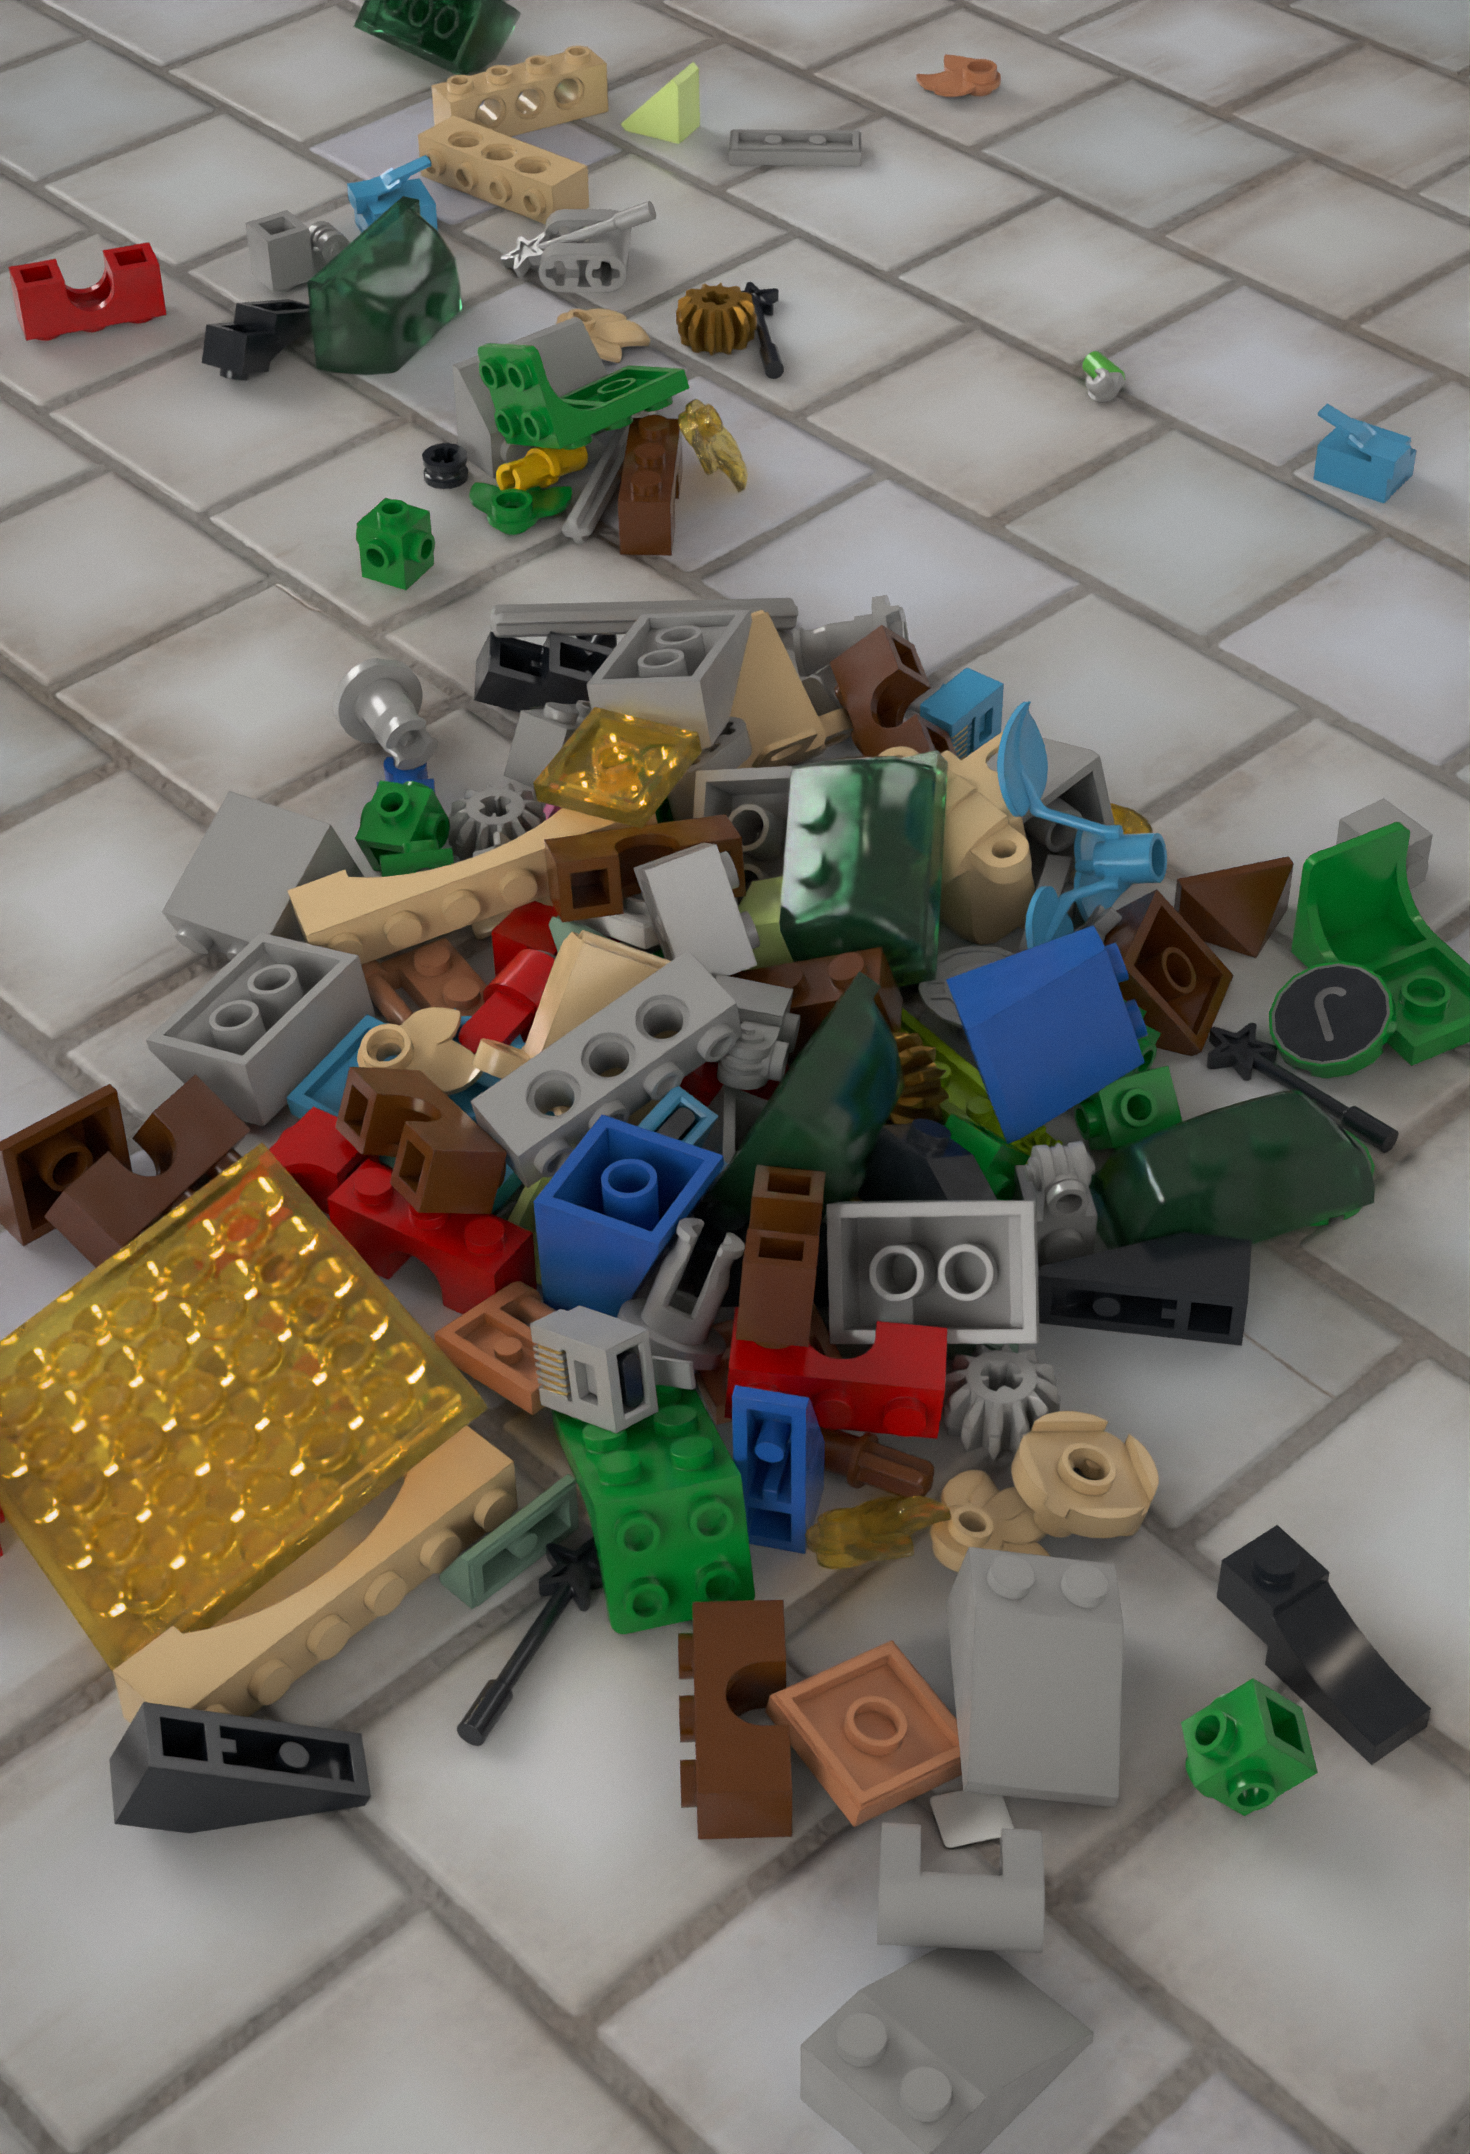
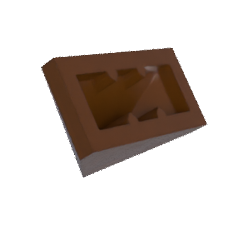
[1174,856,1294,958]

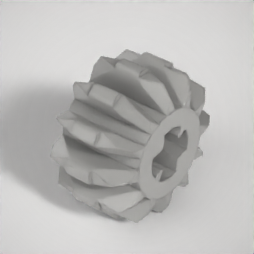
[448,783,546,861]
[943,1344,1061,1461]

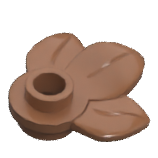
[916,54,1001,97]

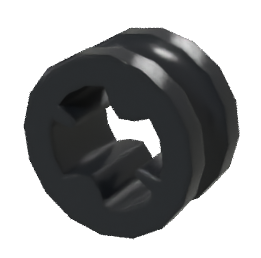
[422,443,469,489]

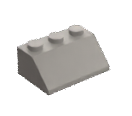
[452,317,608,478]
[146,933,376,1126]

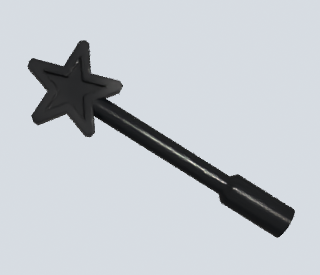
[741,282,784,379]
[1207,1023,1399,1153]
[457,1536,604,1746]

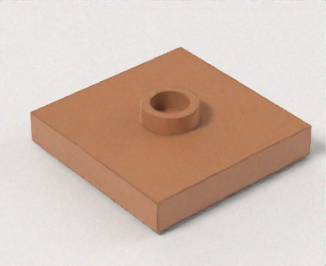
[765,1640,962,1827]

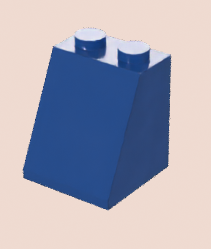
[946,925,1148,1144]
[533,1114,724,1318]

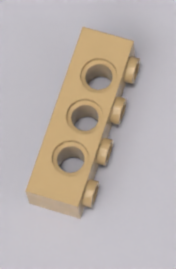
[431,46,608,137]
[418,115,589,224]

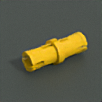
[496,446,588,491]

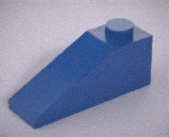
[732,1385,825,1554]

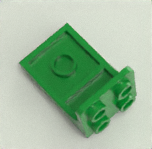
[477,343,690,450]
[1291,822,1470,1066]
[551,1385,755,1634]

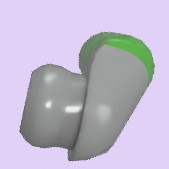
[1082,351,1126,403]

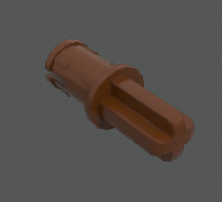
[819,1426,935,1502]

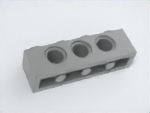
[471,950,742,1188]

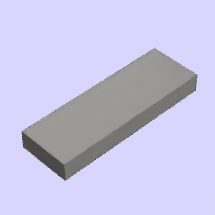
[729,129,861,166]

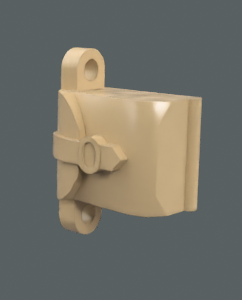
[730,610,854,769]
[874,732,1035,945]
[472,930,678,1126]

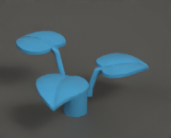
[997,701,1167,949]

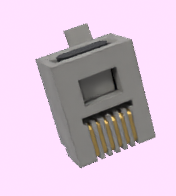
[530,1305,696,1433]

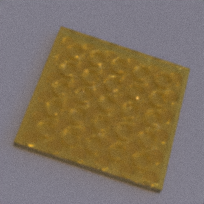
[0,1142,488,1672]

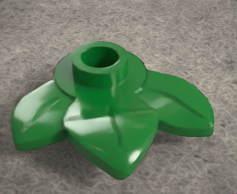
[469,482,572,535]

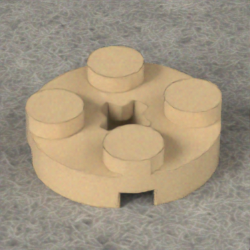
[1011,1411,1159,1538]

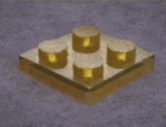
[533,707,702,829]

